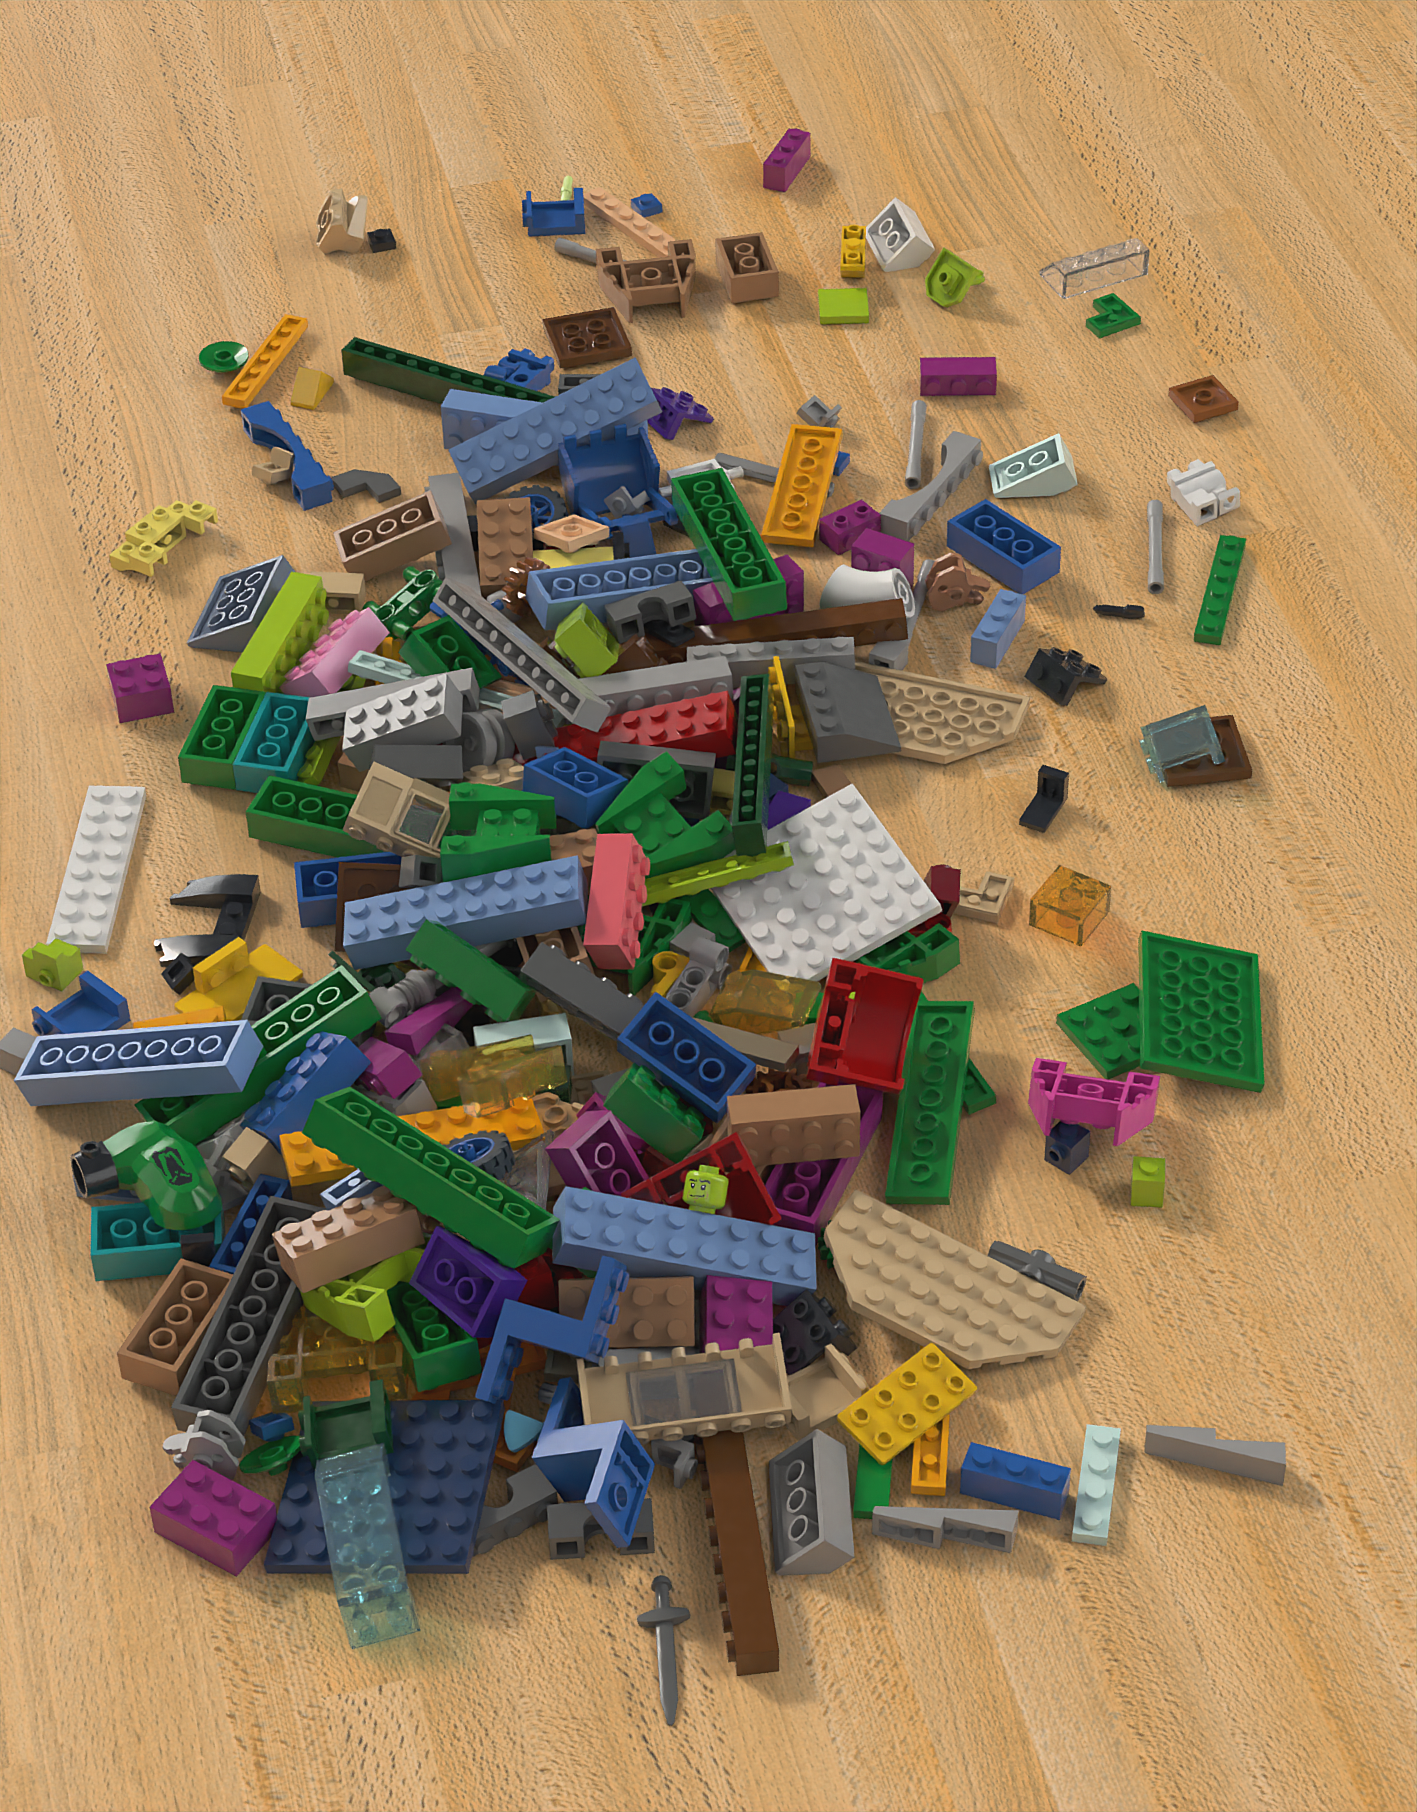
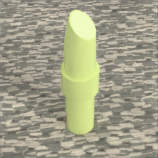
[560,176,573,201]

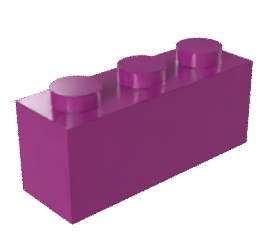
[763,128,811,192]
[919,357,997,396]
[354,1037,423,1099]

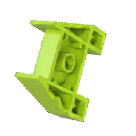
[299,1232,432,1342]

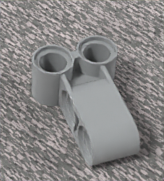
[665,936,732,1017]

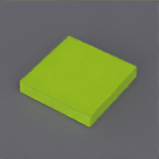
[818,288,869,325]

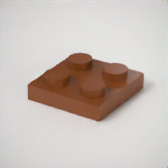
[1168,375,1239,423]

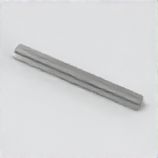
[714,453,835,497]

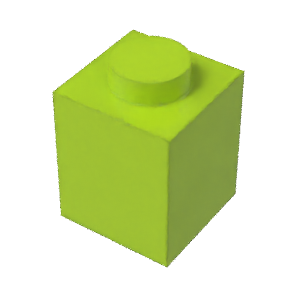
[1130,1156,1165,1208]

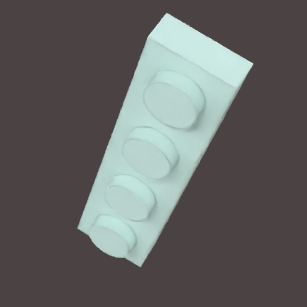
[1072,1424,1121,1546]

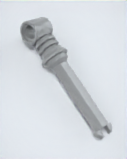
[369,938,514,1029]

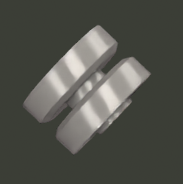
[443,709,515,773]

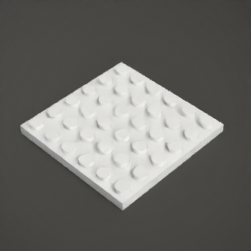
[710,783,942,999]

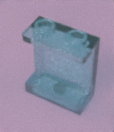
[1139,705,1225,782]

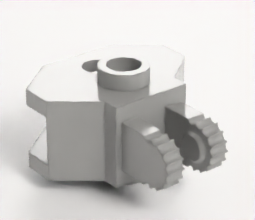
[162,1410,246,1480]

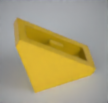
[290,367,334,410]

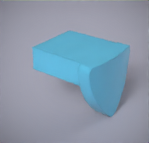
[504,1410,543,1453]

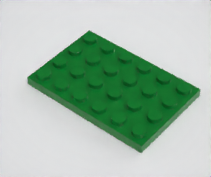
[1138,930,1265,1093]

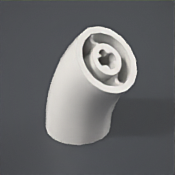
[819,564,915,619]

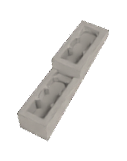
[1144,1425,1286,1486]
[872,1506,1019,1553]

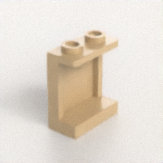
[785,1344,869,1441]

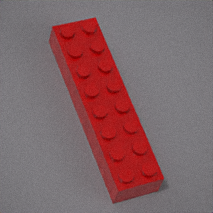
[512,691,738,766]

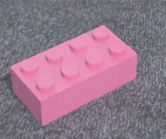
[279,607,390,698]

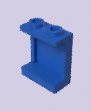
[522,188,585,237]
[32,971,131,1036]

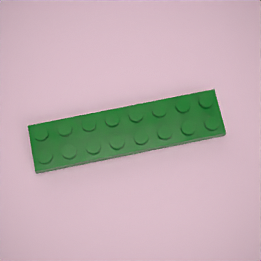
[885,1001,975,1205]

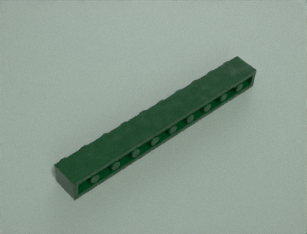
[341,337,555,404]
[731,674,774,857]

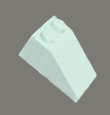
[989,433,1078,498]

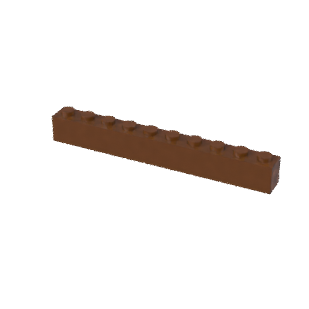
[639,598,908,664]
[688,1373,779,1676]

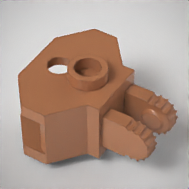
[925,552,991,612]

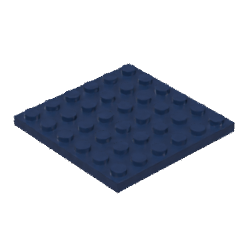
[264,1400,505,1574]

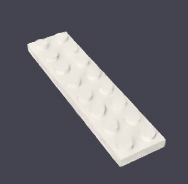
[46,785,147,954]

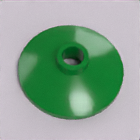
[199,341,249,372]
[239,1435,301,1476]

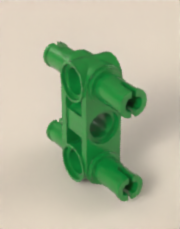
[362,566,443,642]

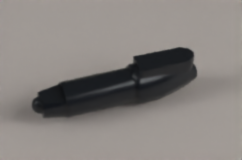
[1093,604,1145,619]

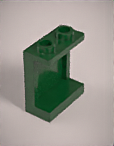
[298,1379,394,1469]

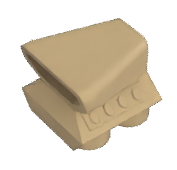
[316,188,368,254]

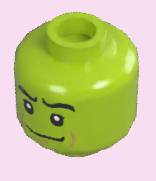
[683,1165,729,1214]

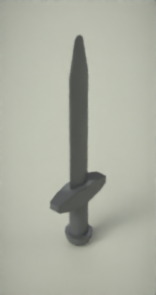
[637,1575,690,1726]

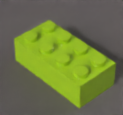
[554,602,619,678]

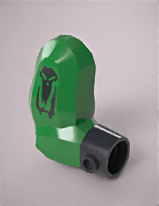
[70,1121,223,1230]

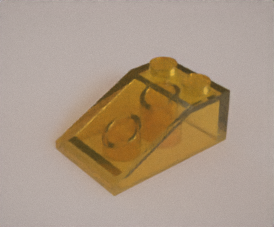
[709,969,822,1035]

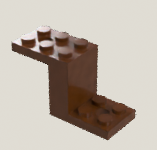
[540,634,670,679]

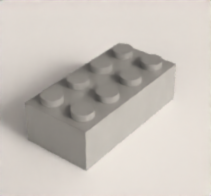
[342,673,463,772]

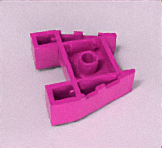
[1028,1058,1160,1147]

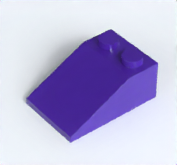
[409,1226,527,1338]

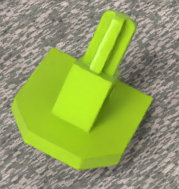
[925,247,985,308]

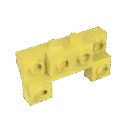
[109,500,218,577]

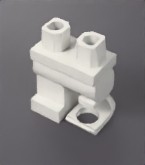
[1167,459,1240,526]

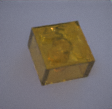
[1029,865,1111,946]

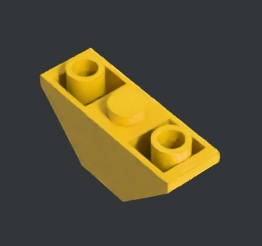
[840,224,866,278]

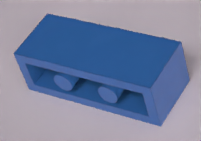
[960,1442,1071,1520]

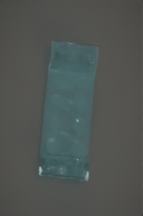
[315,1443,421,1649]

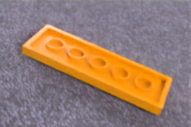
[761,424,843,547]

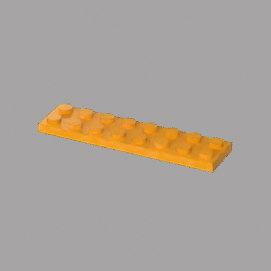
[279,1095,546,1187]

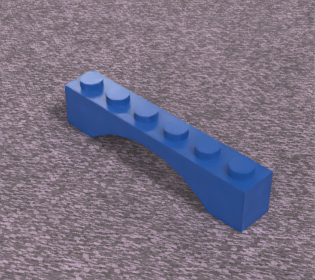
[241,401,334,511]

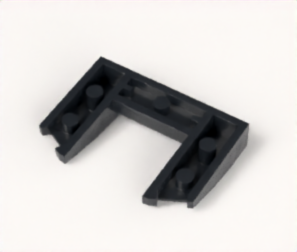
[154,874,261,967]

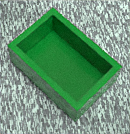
[603,1062,706,1165]

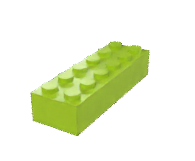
[231,571,329,694]

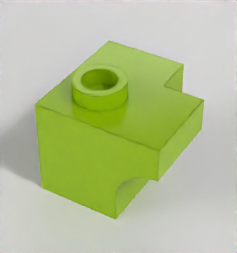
[22,938,84,991]

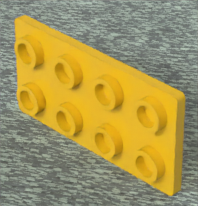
[768,656,813,758]
[174,937,303,1021]
[836,1343,977,1465]

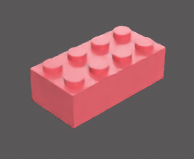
[583,833,650,969]

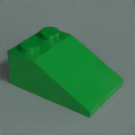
[398,615,502,689]

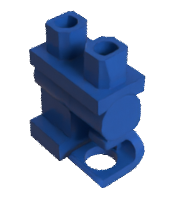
[484,348,554,391]

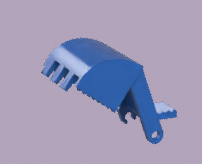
[558,424,678,558]

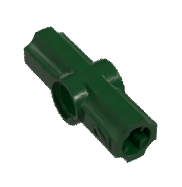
[725,752,813,787]

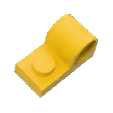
[650,951,690,998]

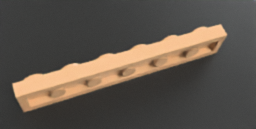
[583,187,677,258]

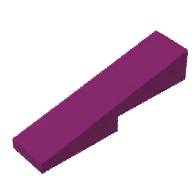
[385,987,474,1055]

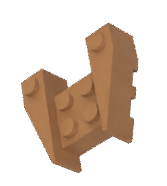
[596,239,696,323]

